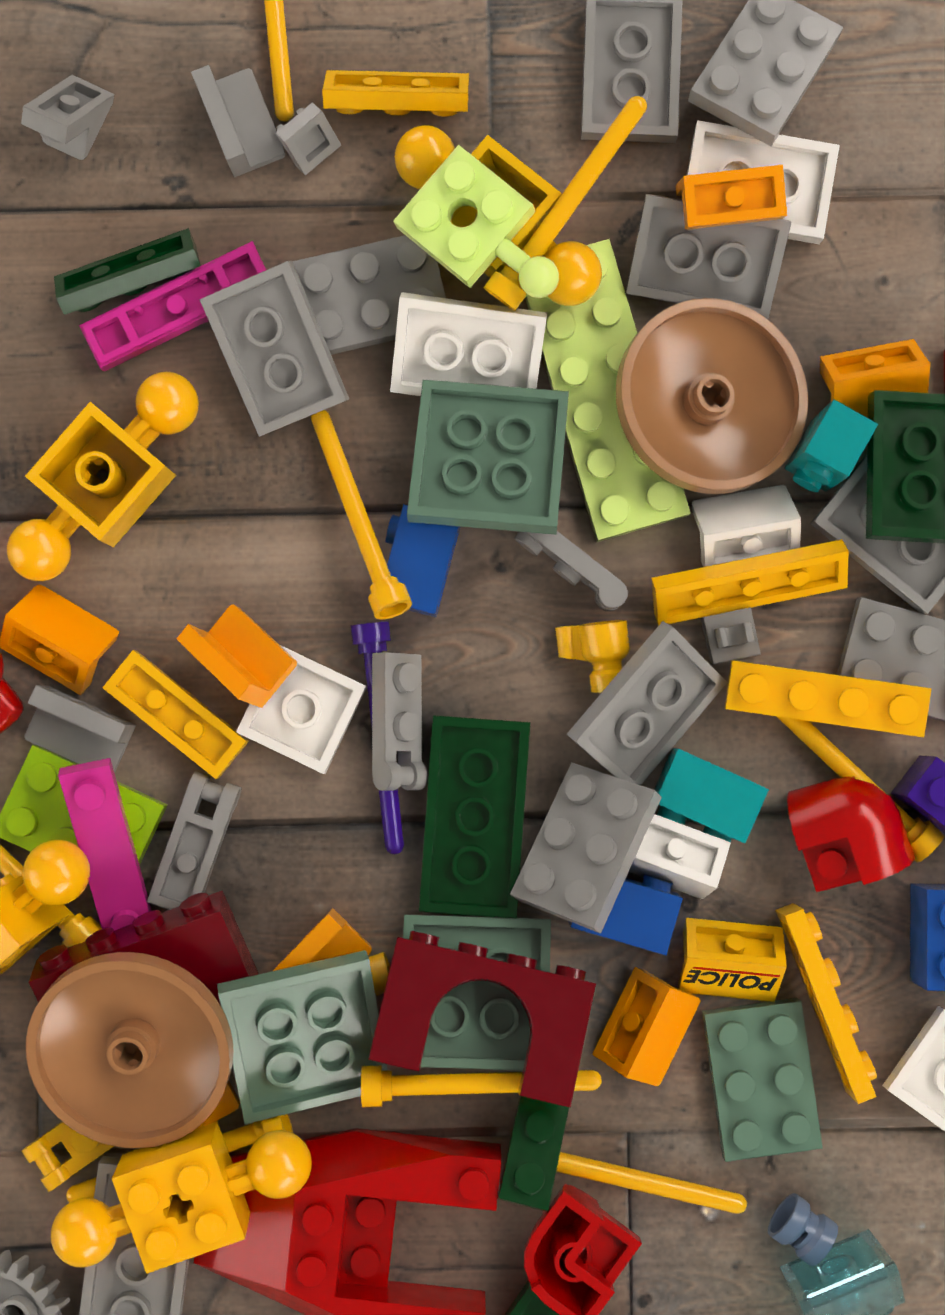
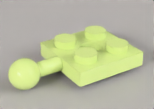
[393,145,559,298]

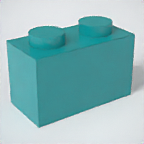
[784,400,878,492]
[654,748,769,843]

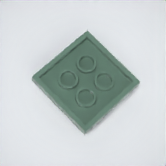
[407,380,569,535]
[403,915,551,1071]
[217,950,387,1124]

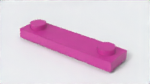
[79,241,266,372]
[58,758,152,931]

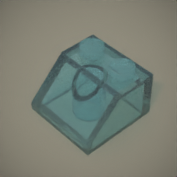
[779,1229,905,1315]

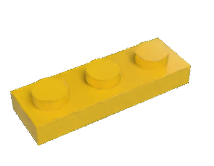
[322,70,469,117]
[102,650,249,779]

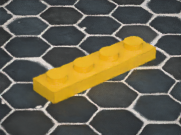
[651,539,849,626]
[724,660,932,737]
[775,903,877,1104]

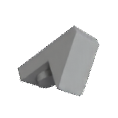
[21,75,114,160]

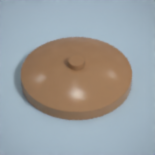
[616,298,808,494]
[26,952,234,1148]

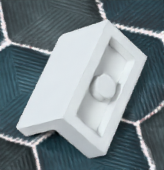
[692,485,801,567]
[629,814,731,899]

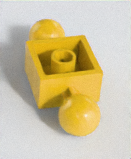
[395,125,602,306]
[7,372,199,581]
[0,840,90,975]
[51,1121,312,1274]

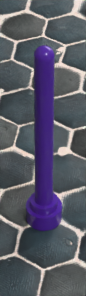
[351,621,404,854]

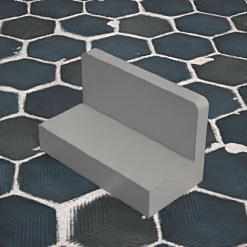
[191,65,285,178]
[24,685,136,773]

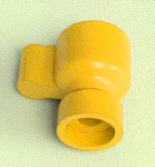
[555,620,630,693]

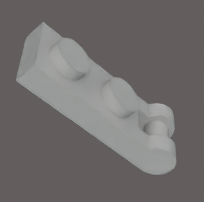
[514,531,628,611]
[372,652,428,791]
[147,771,242,910]

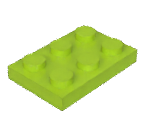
[0,745,168,866]

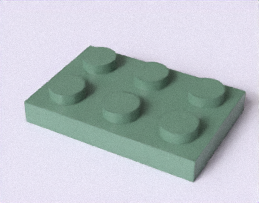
[702,998,823,1162]

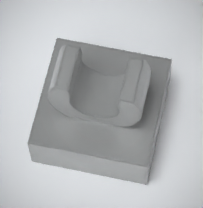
[275,102,341,175]
[701,607,761,665]

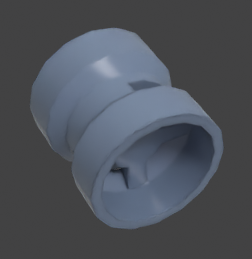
[768,1193,838,1266]

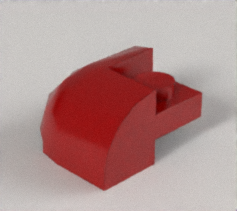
[787,776,915,893]
[524,1184,642,1315]

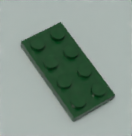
[419,715,531,919]

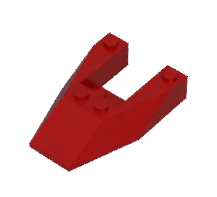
[193,1128,501,1315]

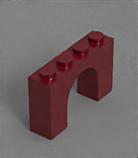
[28,891,259,1005]
[368,931,596,1108]

